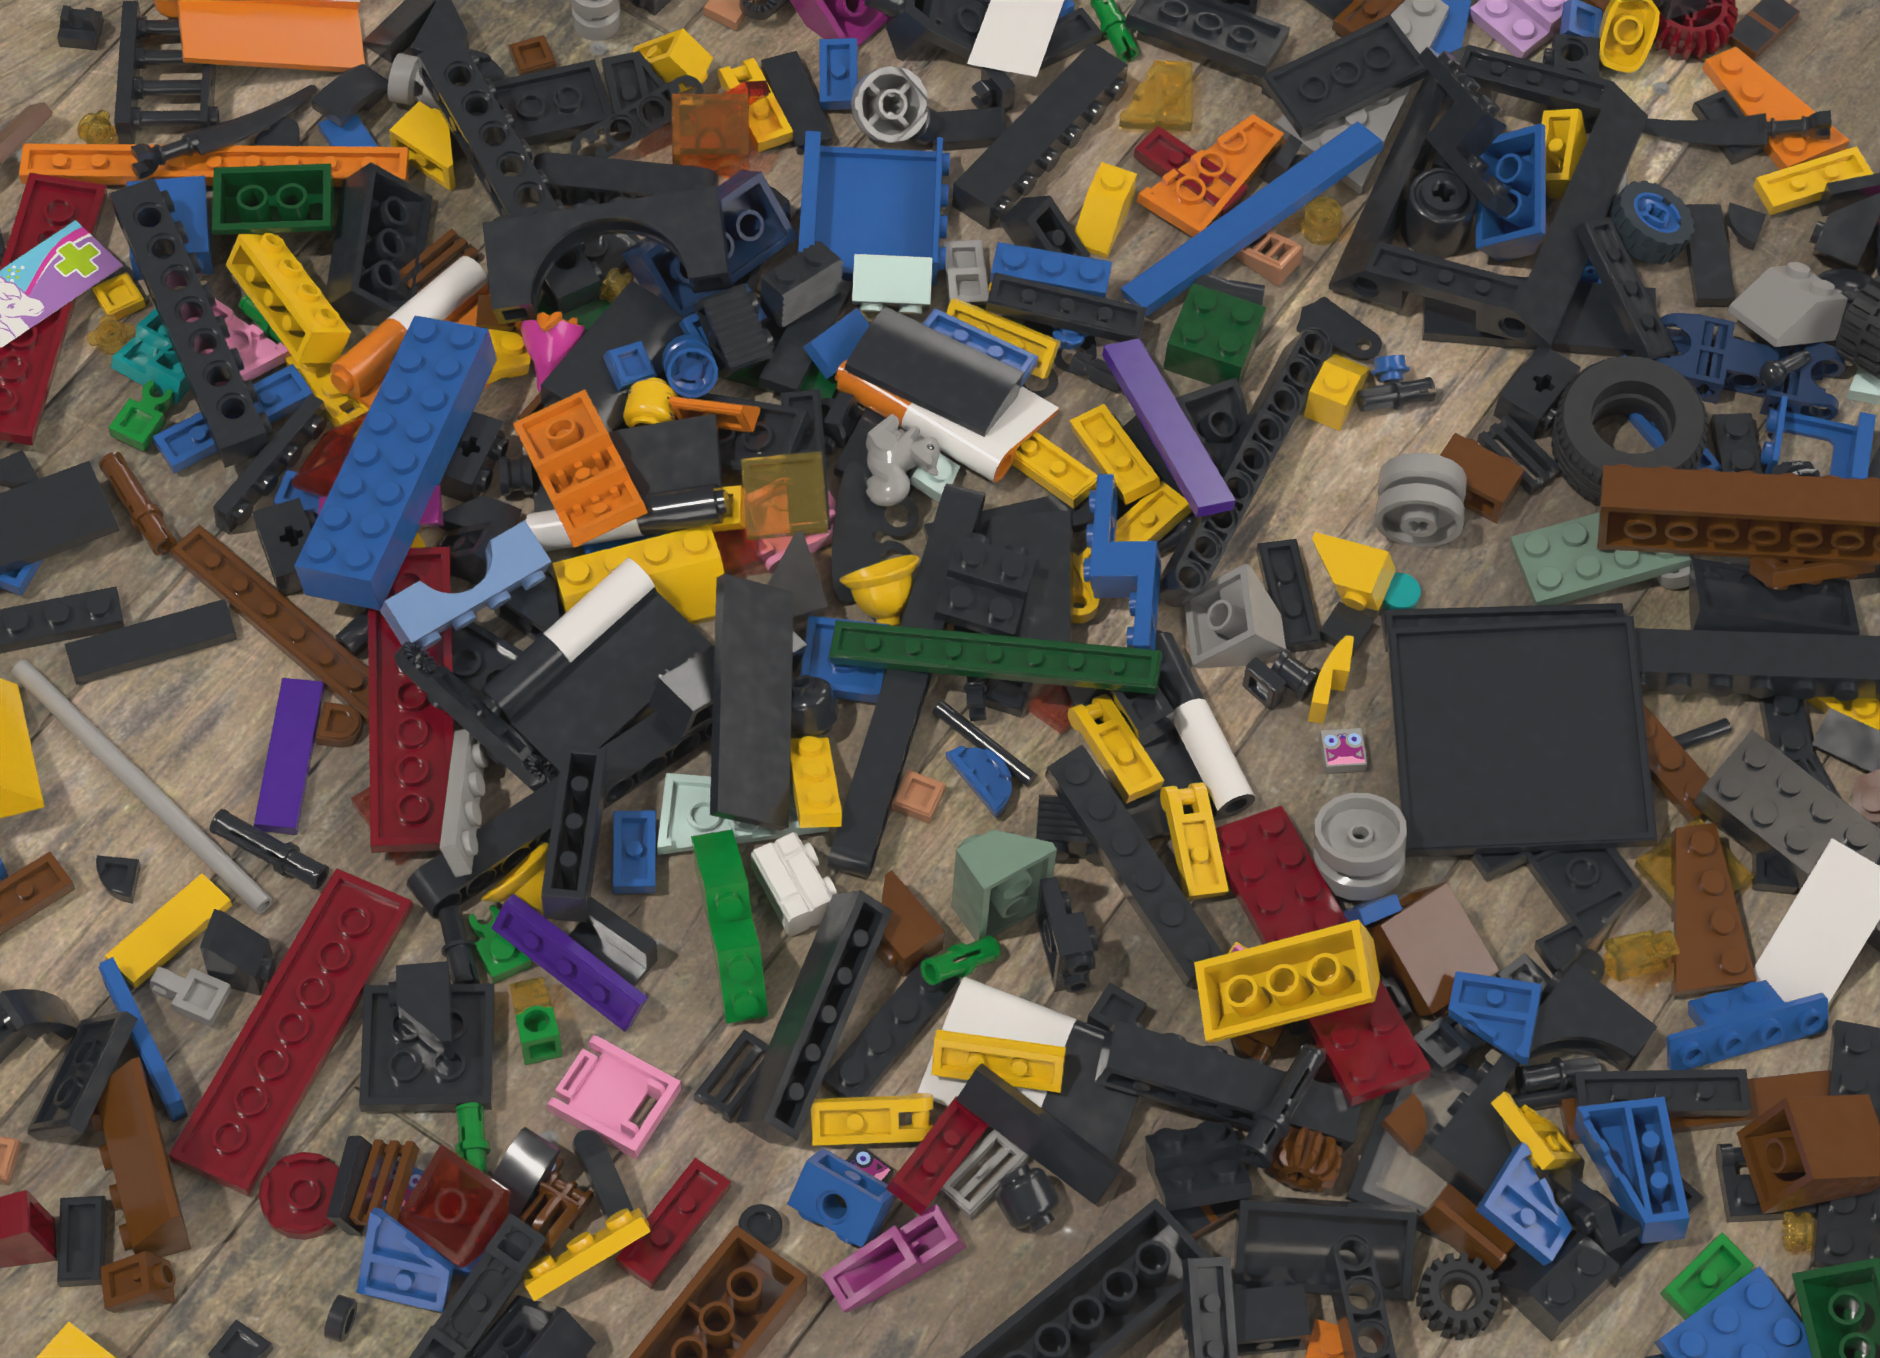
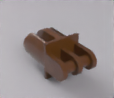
[520,1171,594,1253]

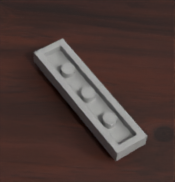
[440,729,489,877]

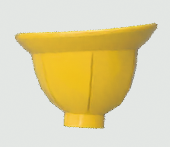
[839,555,920,626]
[481,843,553,922]

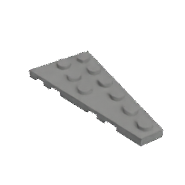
[1275,0,1449,195]

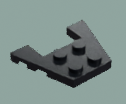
[1468,848,1642,976]

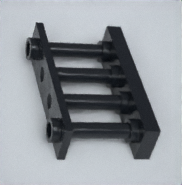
[114,1,220,144]

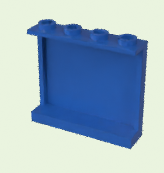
[798,131,950,285]

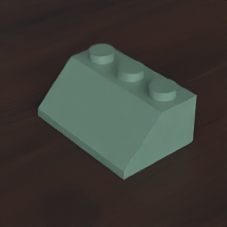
[951,829,1057,941]

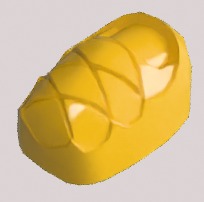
[1599,0,1660,73]

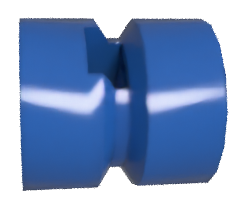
[662,335,718,398]

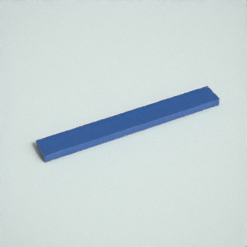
[1121,121,1384,317]

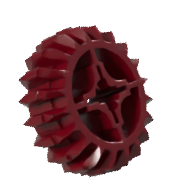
[1653,0,1738,60]

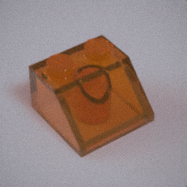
[672,94,749,179]

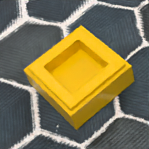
[91,271,146,323]

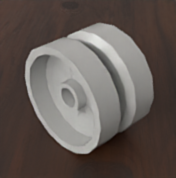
[1375,452,1467,547]
[1313,793,1407,900]

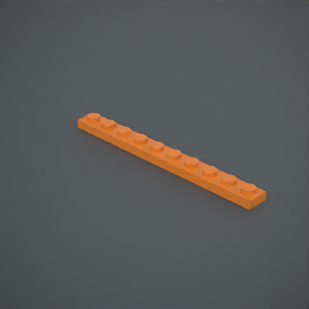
[19,143,410,187]

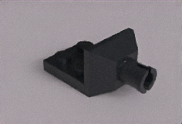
[865,0,991,61]

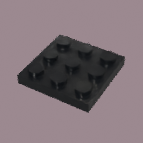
[359,983,495,1112]

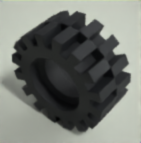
[1416,1253,1501,1340]

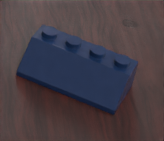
[622,170,798,318]

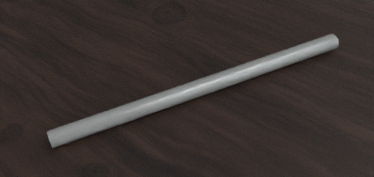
[11,659,273,914]

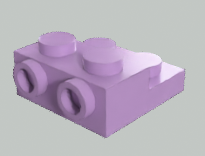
[1468,0,1567,59]

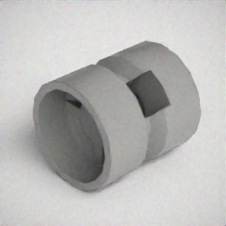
[571,0,621,41]
[388,53,439,110]

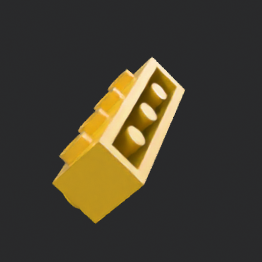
[226,233,351,364]

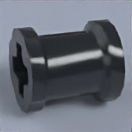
[1271,649,1321,701]

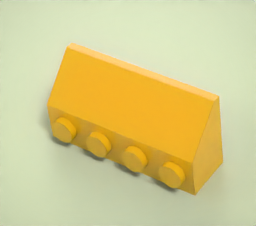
[552,525,724,625]
[0,678,45,819]
[1194,919,1380,1044]

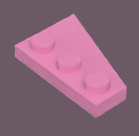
[186,299,291,387]

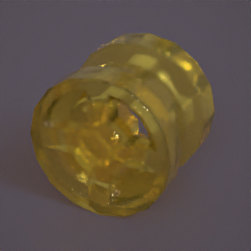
[1301,196,1343,245]

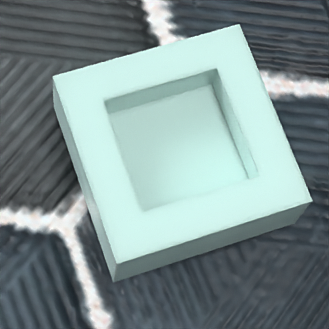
[908,452,960,502]

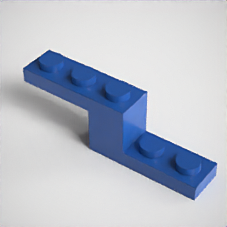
[1083,474,1161,650]

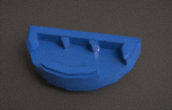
[945,746,1012,819]

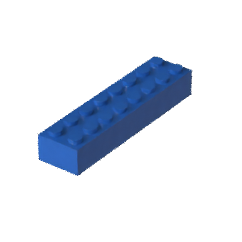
[294,315,497,610]

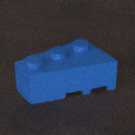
[1574,1097,1690,1244]

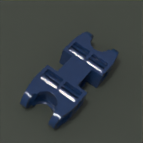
[1654,313,1846,420]

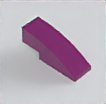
[822,1204,967,1313]

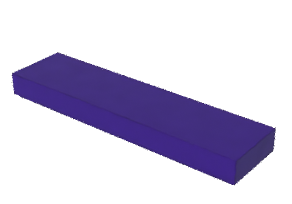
[254,678,325,835]
[491,894,648,1032]

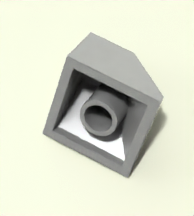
[1184,564,1286,668]

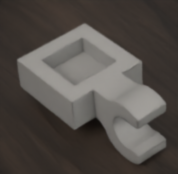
[150,967,231,1027]

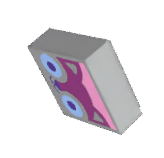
[1319,728,1367,774]

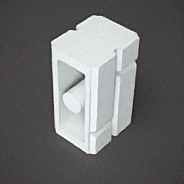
[751,832,837,937]

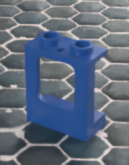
[1760,395,1876,479]

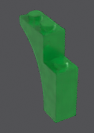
[691,829,768,1024]

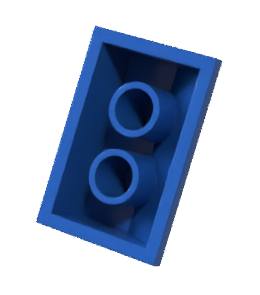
[1476,123,1546,262]

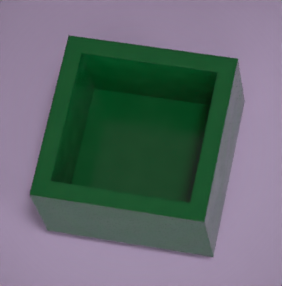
[1163,283,1266,385]

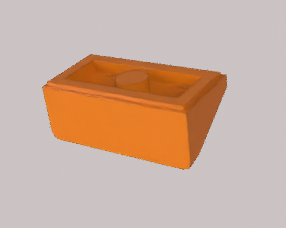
[668,397,760,433]

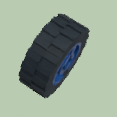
[1607,181,1695,265]

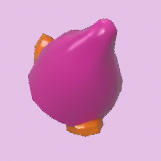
[521,312,585,392]

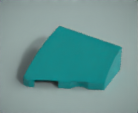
[111,308,190,405]

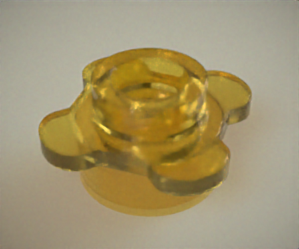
[77,110,117,144]
[87,314,135,355]

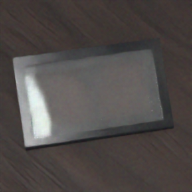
[1345,1058,1508,1244]

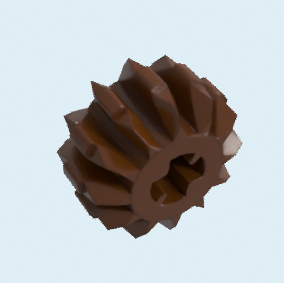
[1267,1126,1343,1193]

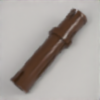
[99,452,177,556]

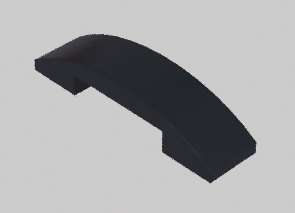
[1414,953,1551,1073]
[409,1213,547,1358]

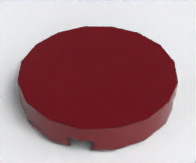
[259,1152,339,1240]

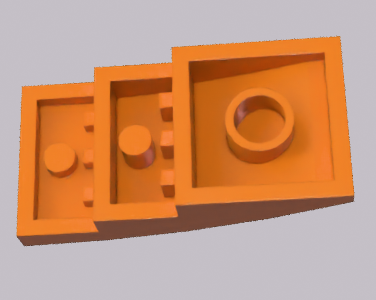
[512,389,648,548]

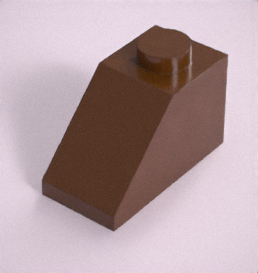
[876,870,945,977]

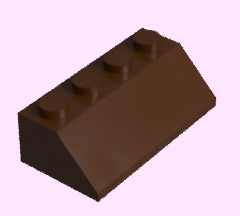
[91,1057,191,1257]

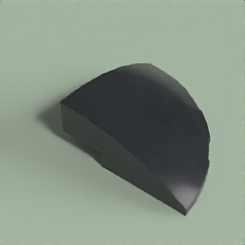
[1122,377,1248,517]

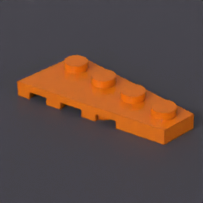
[1702,47,1850,170]
[1136,114,1284,237]

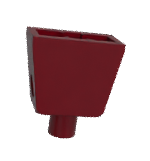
[0,1190,57,1268]

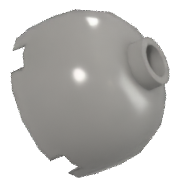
[851,66,928,143]

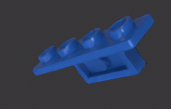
[1666,980,1828,1070]

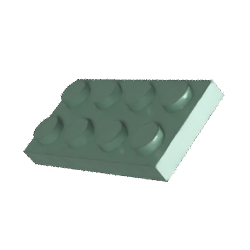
[1510,512,1691,606]

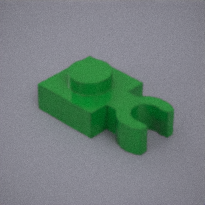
[108,380,175,452]
[469,904,532,984]

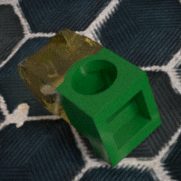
[509,976,563,1065]

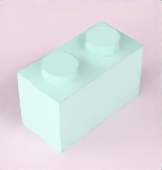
[852,254,932,314]

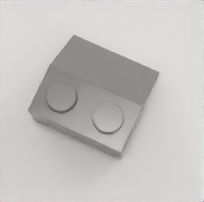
[1728,262,1848,347]

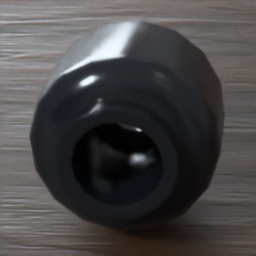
[791,675,839,738]
[995,1164,1060,1233]

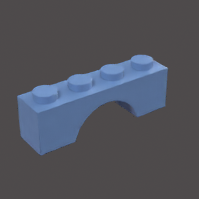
[381,520,552,651]

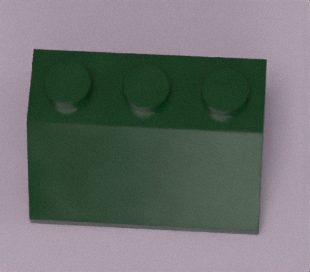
[212,163,336,235]
[1792,1257,1880,1358]

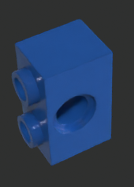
[787,1148,895,1248]

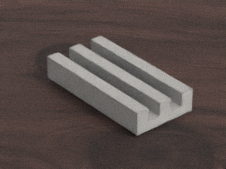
[938,1129,1029,1220]

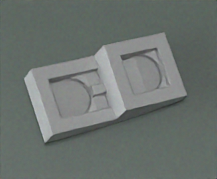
[943,240,989,305]

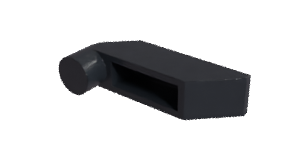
[572,1130,634,1220]

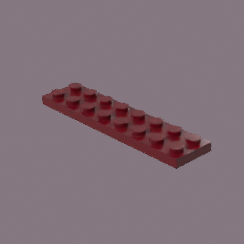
[0,172,107,446]
[368,547,454,853]
[1215,805,1431,1107]
[168,868,413,1197]

